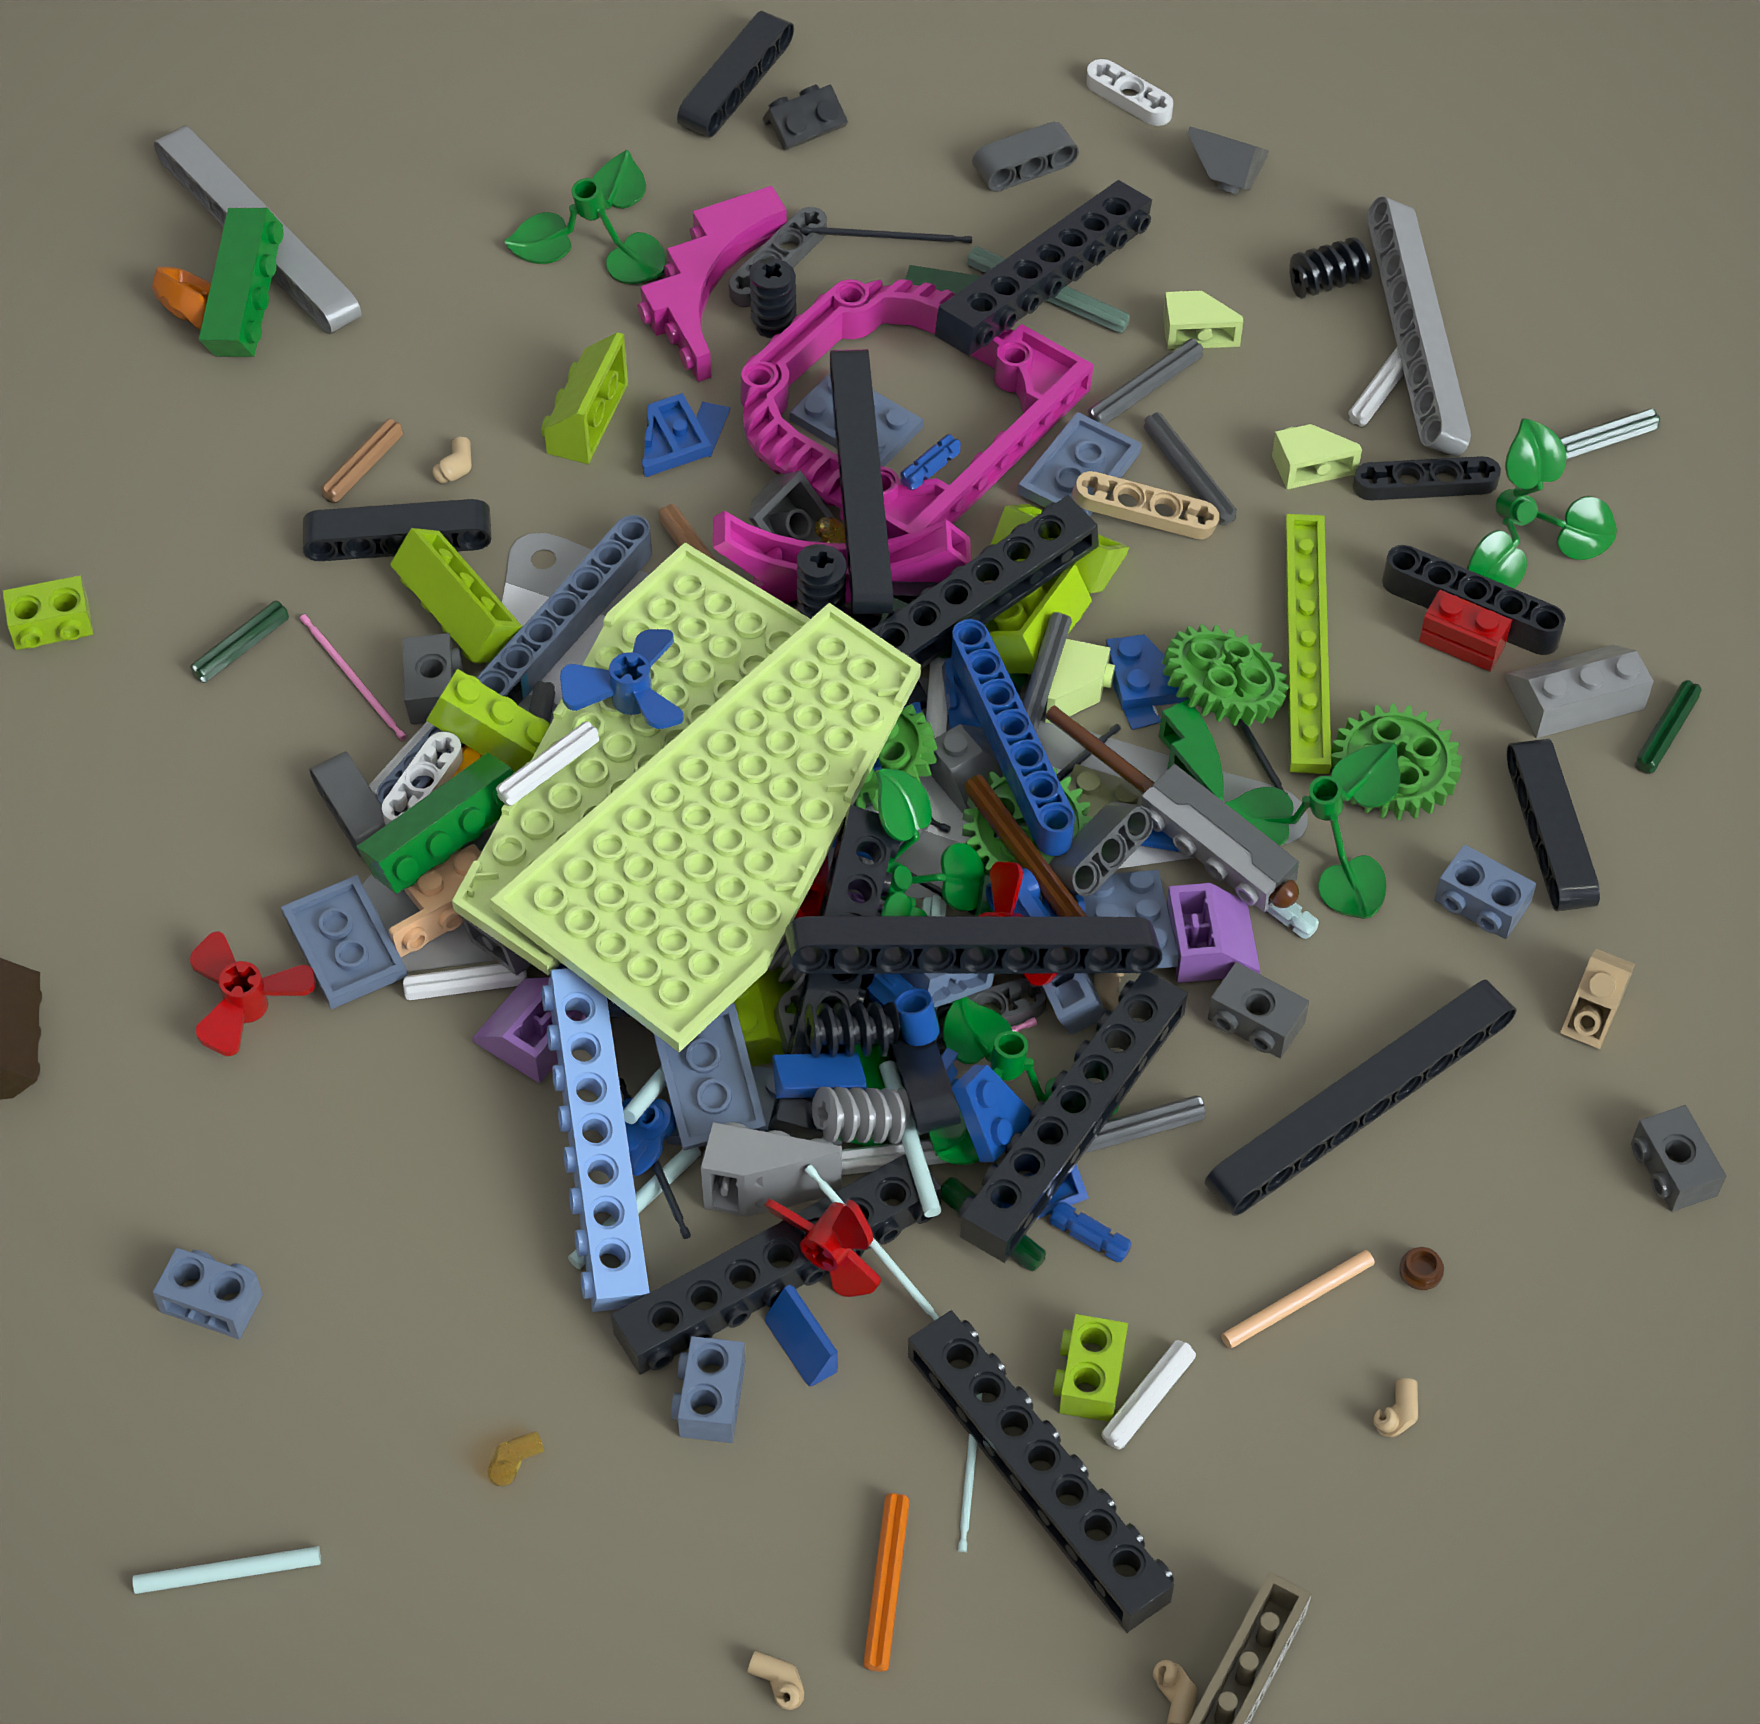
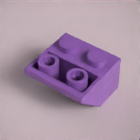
[1167,883,1260,983]
[472,977,586,1084]

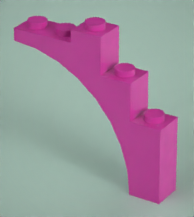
[637,186,787,382]
[712,510,971,604]

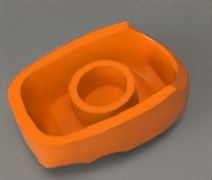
[152,267,211,330]

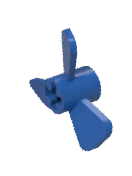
[560,629,684,729]

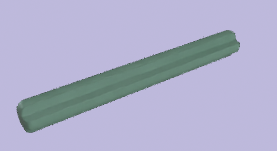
[967,246,1130,333]

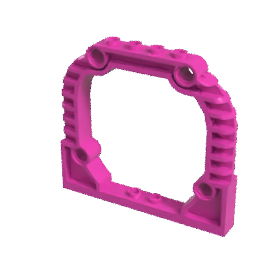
[741,279,1094,539]

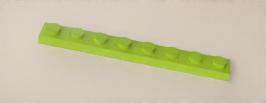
[1285,514,1331,774]

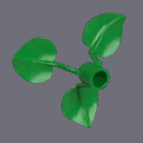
[504,150,666,284]
[1467,418,1617,588]
[1225,742,1400,919]
[875,769,986,916]
[929,996,1119,1165]

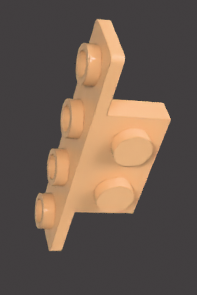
[389,843,481,957]

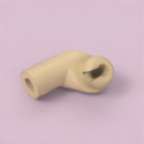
[1373,1378,1418,1437]
[748,1651,805,1710]

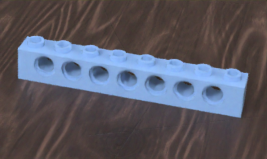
[542,968,649,1312]

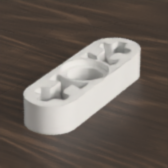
[1086,59,1173,126]
[382,732,463,825]

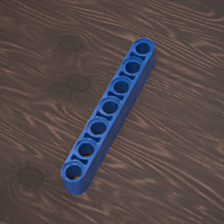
[951,619,1075,856]

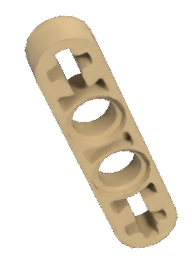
[1072,471,1219,539]

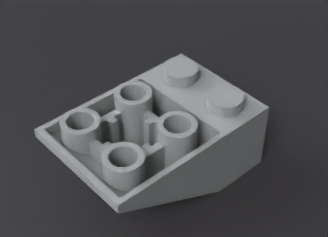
[701,1122,842,1217]

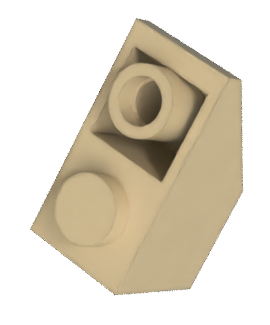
[1560,949,1636,1049]

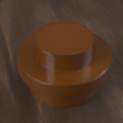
[1399,1247,1444,1290]

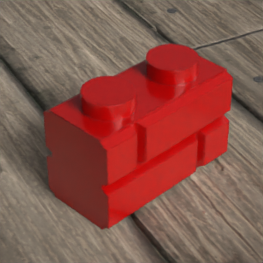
[1419,590,1512,672]

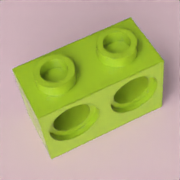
[2,575,94,650]
[1053,1314,1128,1422]

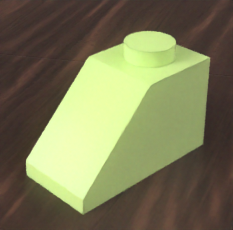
[1163,291,1243,350]
[1272,424,1362,489]
[1045,639,1115,724]

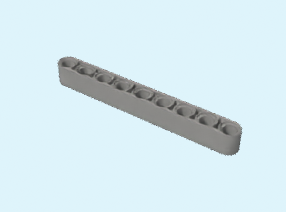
[153,125,362,334]
[1367,196,1471,457]

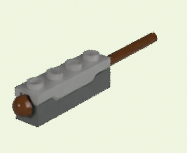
[1045,705,1299,913]

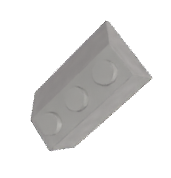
[1505,645,1653,738]

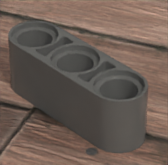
[972,122,1079,191]
[309,751,386,857]
[1049,801,1153,897]

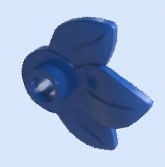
[602,1098,676,1176]

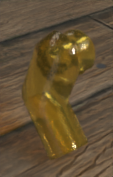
[815,517,845,544]
[487,1431,544,1487]

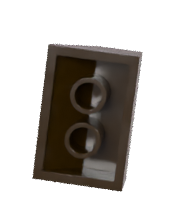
[0,958,42,1100]

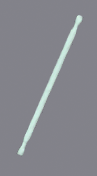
[805,1164,939,1321]
[958,1393,982,1552]

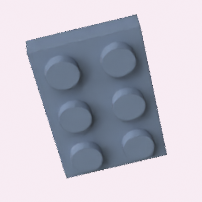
[790,373,924,467]
[1018,412,1142,516]
[1083,870,1179,974]
[281,875,408,1009]
[653,1003,767,1151]

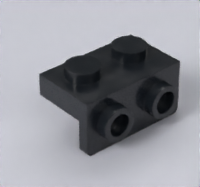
[762,84,848,151]

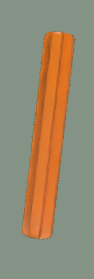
[864,1493,909,1672]

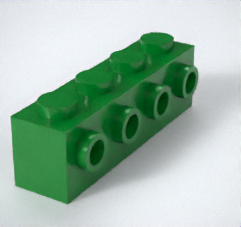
[198,208,284,357]
[356,753,514,894]

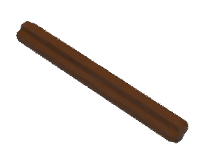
[964,774,1088,917]

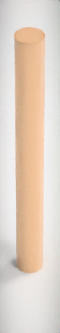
[1221,1250,1375,1349]

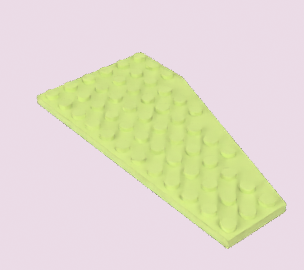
[452,543,810,975]
[490,603,921,1052]

